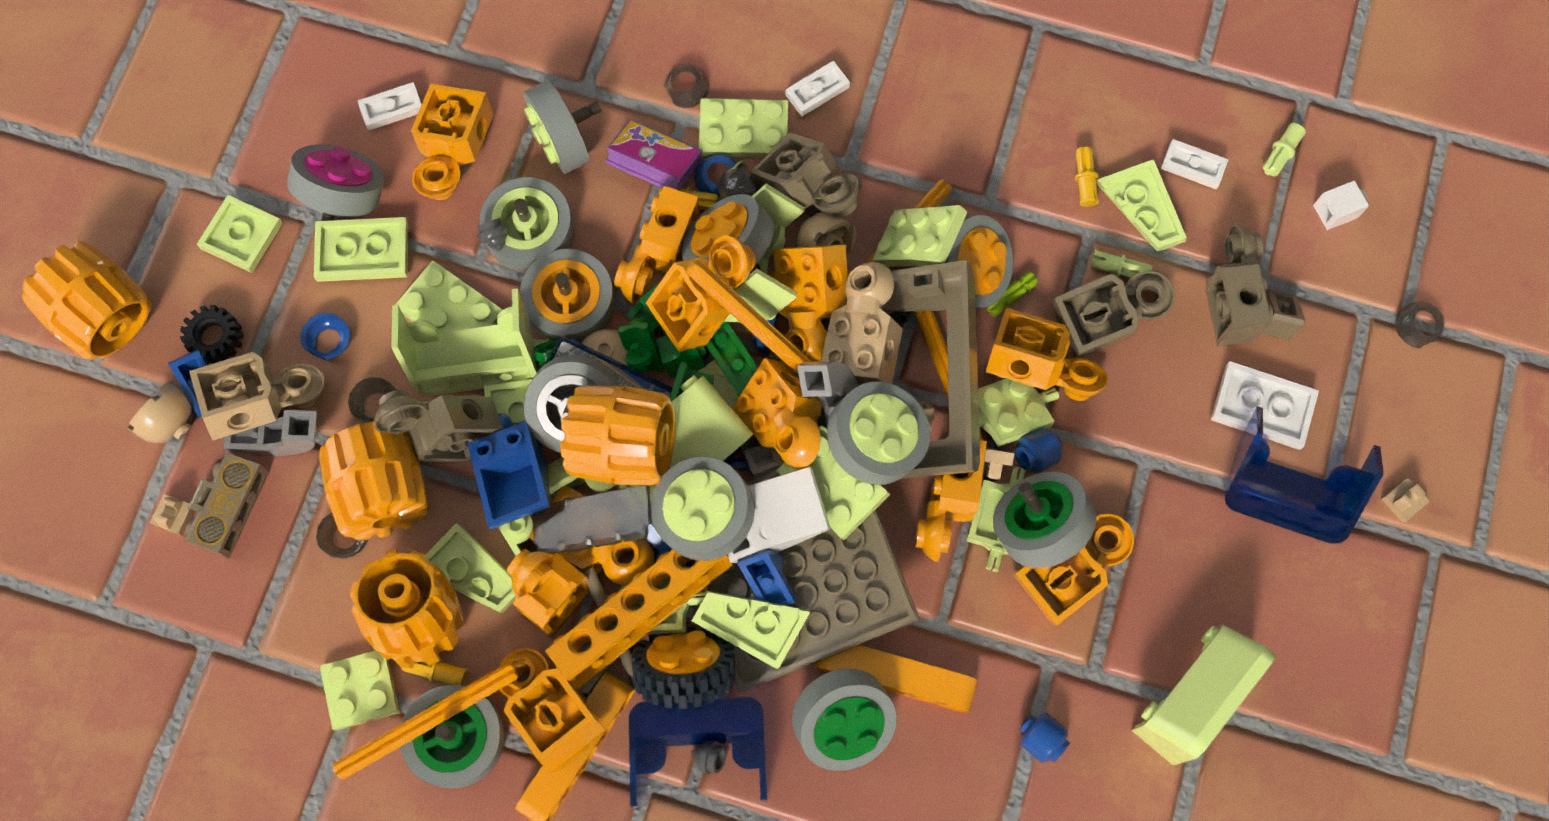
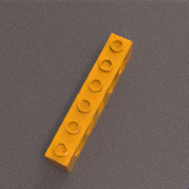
[545,550,732,690]

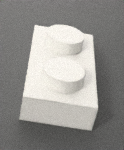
[785,61,850,117]
[358,82,422,131]
[1160,139,1228,189]

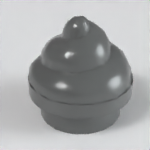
[477,218,508,251]
[691,740,727,774]

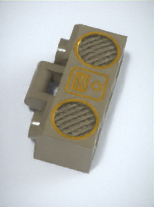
[185,453,269,559]

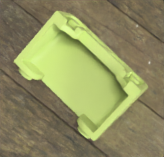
[629,375,753,511]

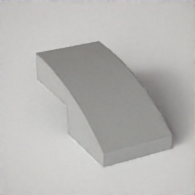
[740,434,783,478]

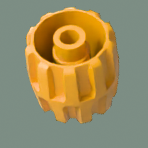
[22,241,151,360]
[560,386,675,485]
[319,422,429,540]
[350,550,464,669]

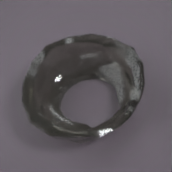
[664,63,709,108]
[1395,301,1445,348]
[348,377,397,423]
[316,513,368,559]

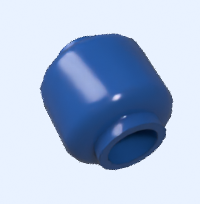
[1015,427,1063,473]
[1019,713,1070,763]

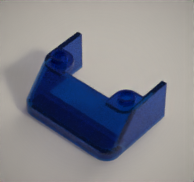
[1225,406,1384,544]
[629,697,767,809]

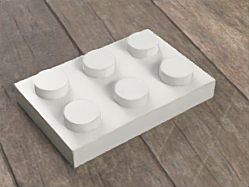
[1210,361,1319,450]

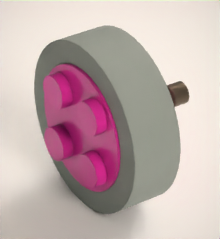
[287,145,384,221]

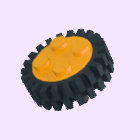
[632,627,736,715]

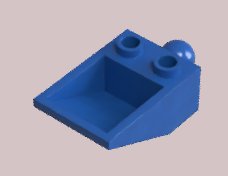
[467,413,551,530]

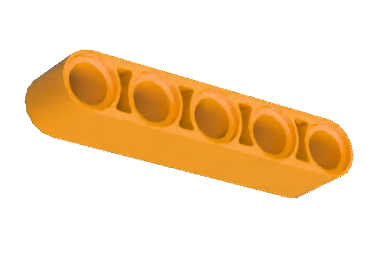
[816,645,978,713]
[515,671,635,821]

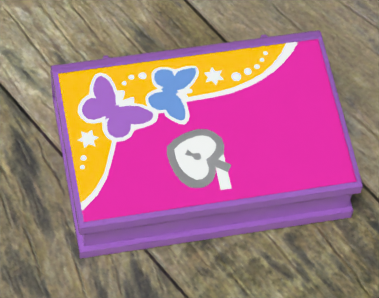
[605,119,702,191]

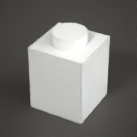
[1313,180,1369,230]

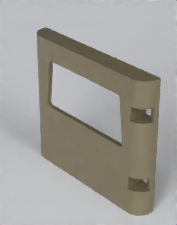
[817,260,980,479]

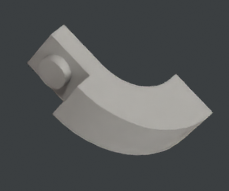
[797,361,859,426]
[223,410,318,456]

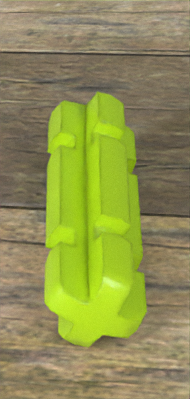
[985,271,1038,317]

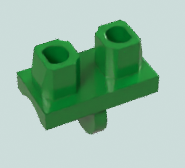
[618,317,665,375]

